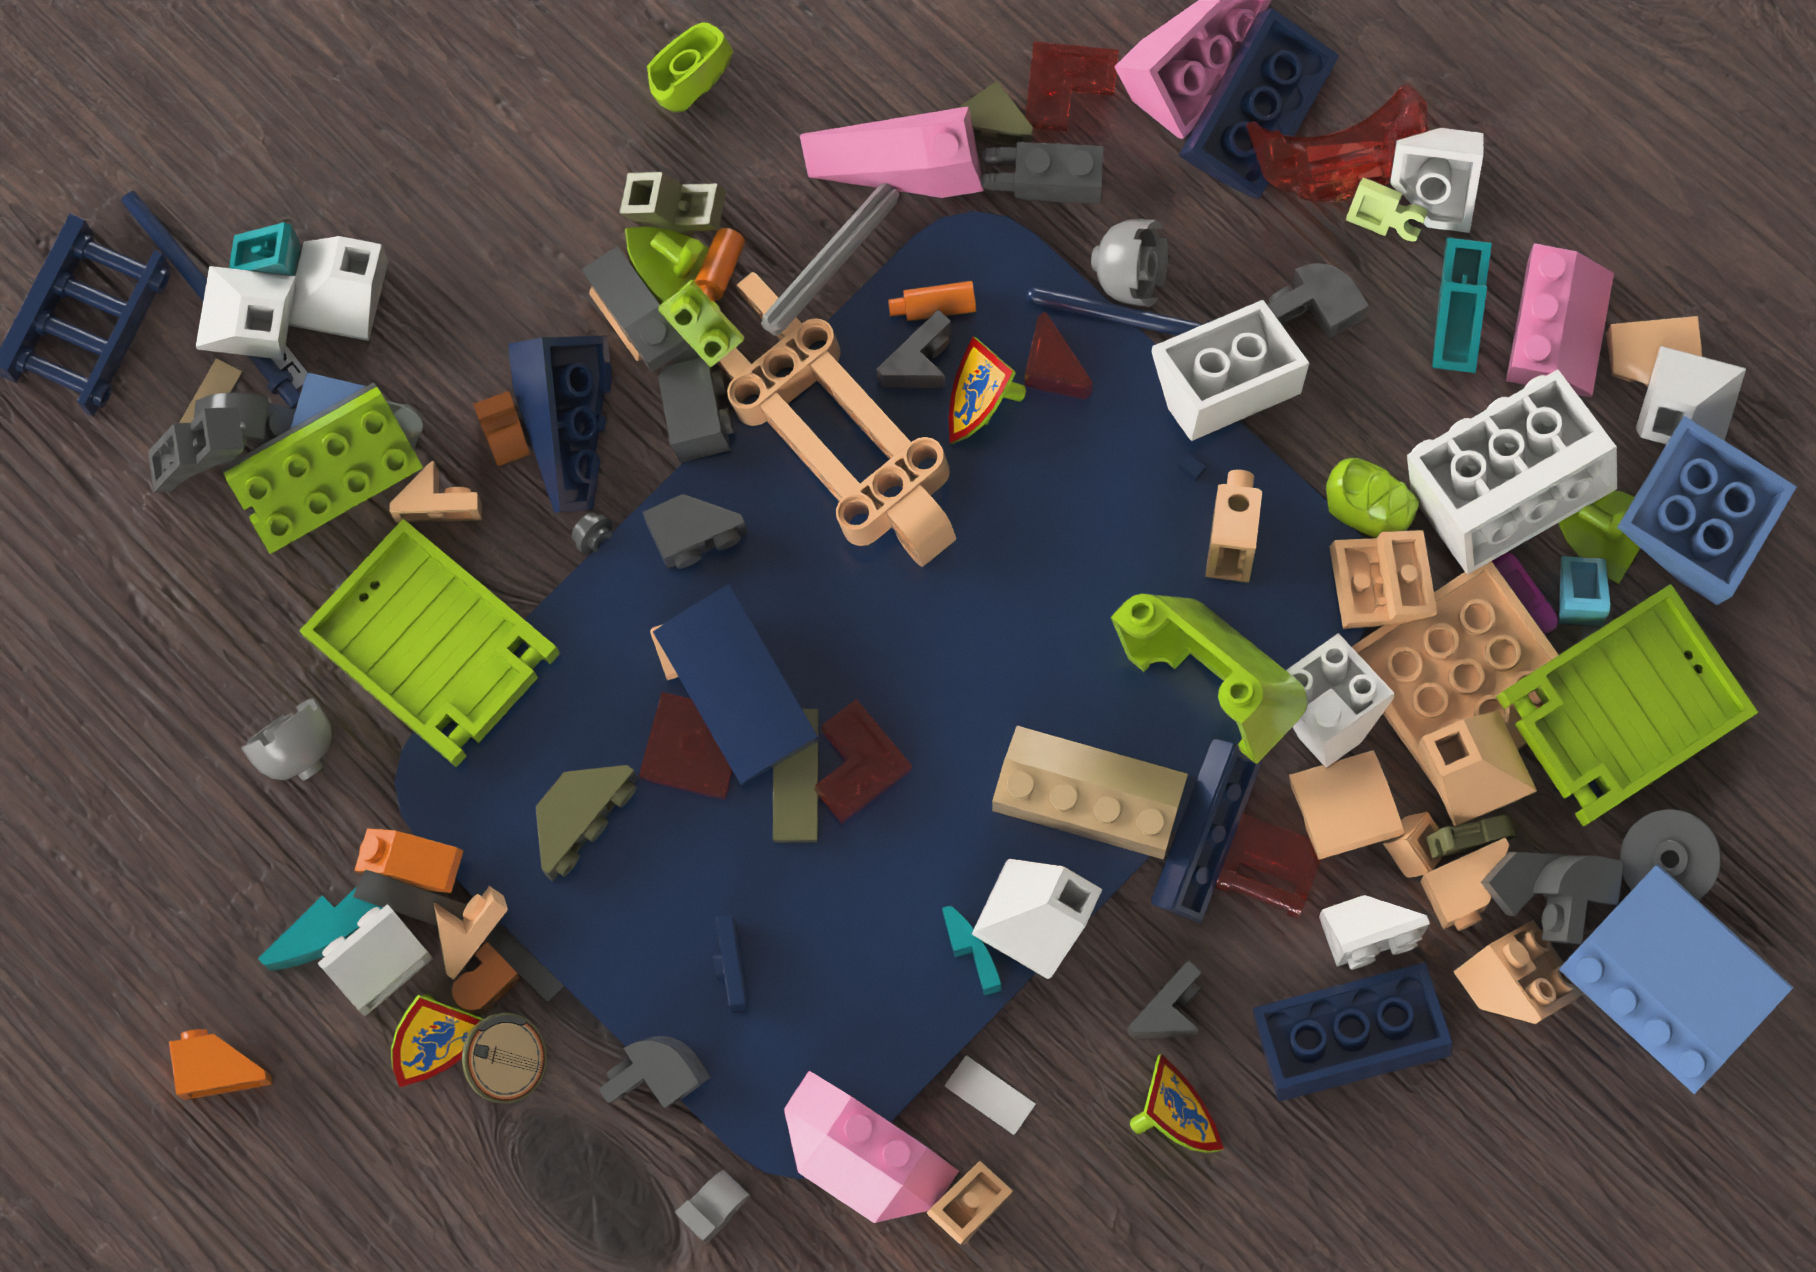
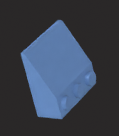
[1617,416,1797,605]

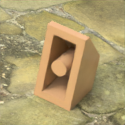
[1420,837,1509,931]

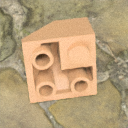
[1417,711,1537,826]
[1454,920,1585,1024]

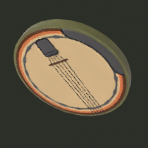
[462,1013,547,1103]

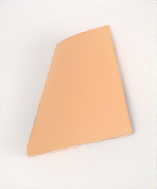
[1606,316,1702,387]

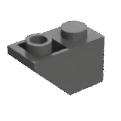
[643,494,747,569]

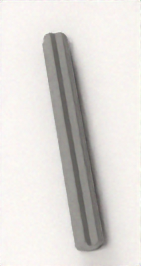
[761,183,899,336]

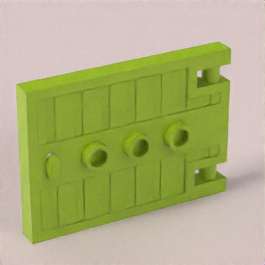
[299,519,560,767]
[1496,584,1758,827]

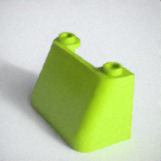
[1111,594,1308,764]

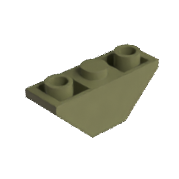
[536,765,637,881]

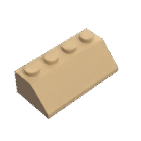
[992,726,1188,860]

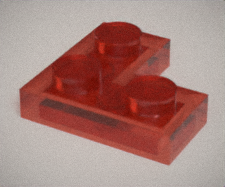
[1025,41,1119,132]
[814,699,912,823]

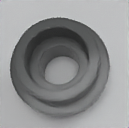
[572,512,612,555]

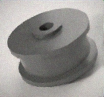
[1620,809,1721,900]

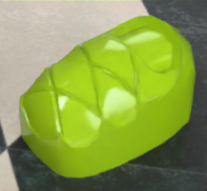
[647,22,734,112]
[1326,458,1420,538]

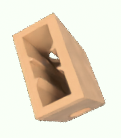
[1205,470,1262,583]

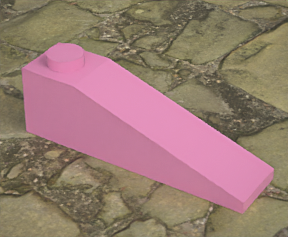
[1114,0,1272,139]
[800,106,984,198]

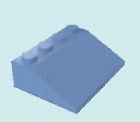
[1559,864,1794,1094]

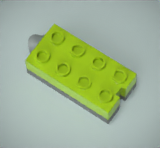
[221,382,423,554]

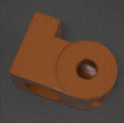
[473,391,531,467]
[452,942,522,1015]

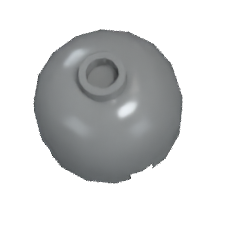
[1091,219,1168,307]
[241,698,332,781]

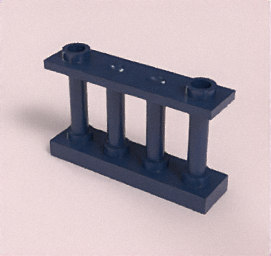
[0,213,170,417]

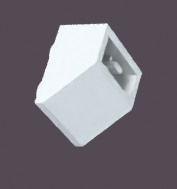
[318,904,433,1017]

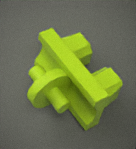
[658,279,744,368]

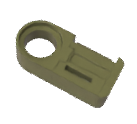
[1426,815,1516,859]

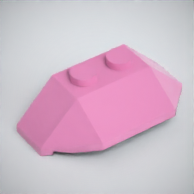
[784,1071,959,1223]

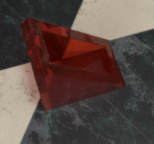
[1024,312,1093,399]

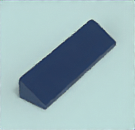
[1151,739,1264,924]

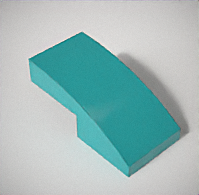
[942,905,1002,996]

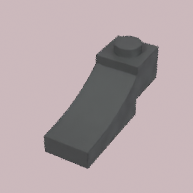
[582,246,688,373]
[148,407,247,493]

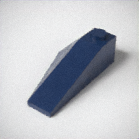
[508,335,612,513]

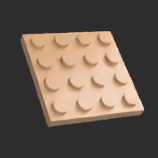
[1352,561,1558,790]

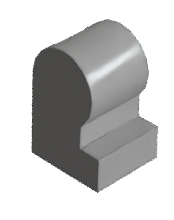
[675,1170,750,1244]

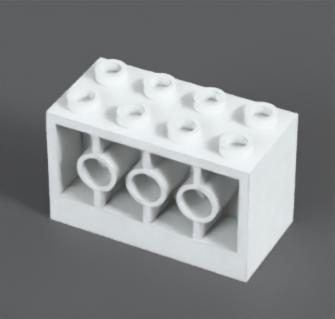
[1407,369,1617,575]

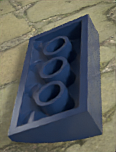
[1178,8,1339,199]
[653,584,818,785]
[1253,962,1452,1102]

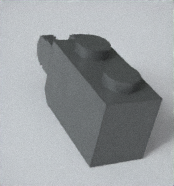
[981,142,1103,204]
[658,339,735,463]

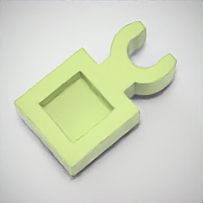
[1346,177,1428,242]

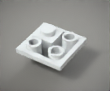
[289,236,389,341]
[196,266,296,360]
[1636,346,1746,444]
[1286,633,1395,768]
[972,859,1102,979]
[1319,895,1430,970]

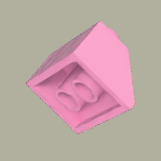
[1506,243,1614,397]

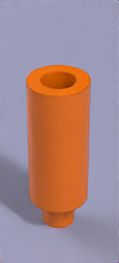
[695,228,745,301]
[888,281,976,321]

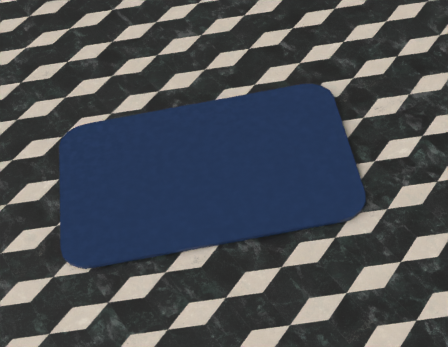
[395,211,1367,1180]

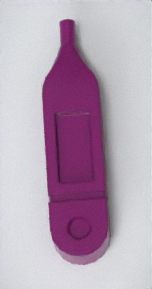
[1492,552,1558,636]

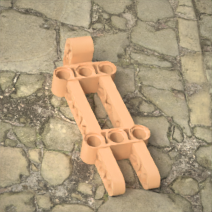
[716,272,956,567]

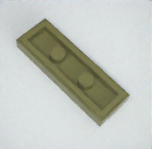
[773,709,819,843]

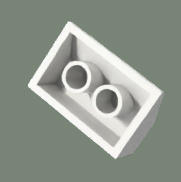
[1151,300,1309,441]

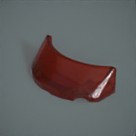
[1246,83,1429,202]

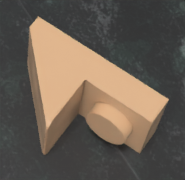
[390,461,482,523]
[434,886,508,979]
[927,1161,1013,1245]

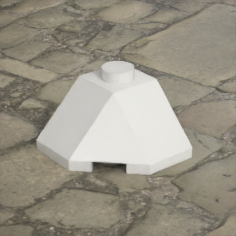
[1390,128,1483,233]

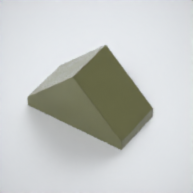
[958,81,1033,148]

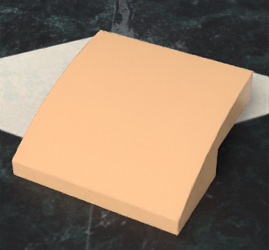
[1329,530,1437,629]
[1289,750,1404,860]

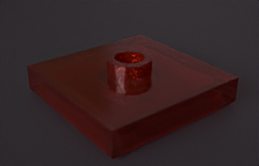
[639,692,733,800]

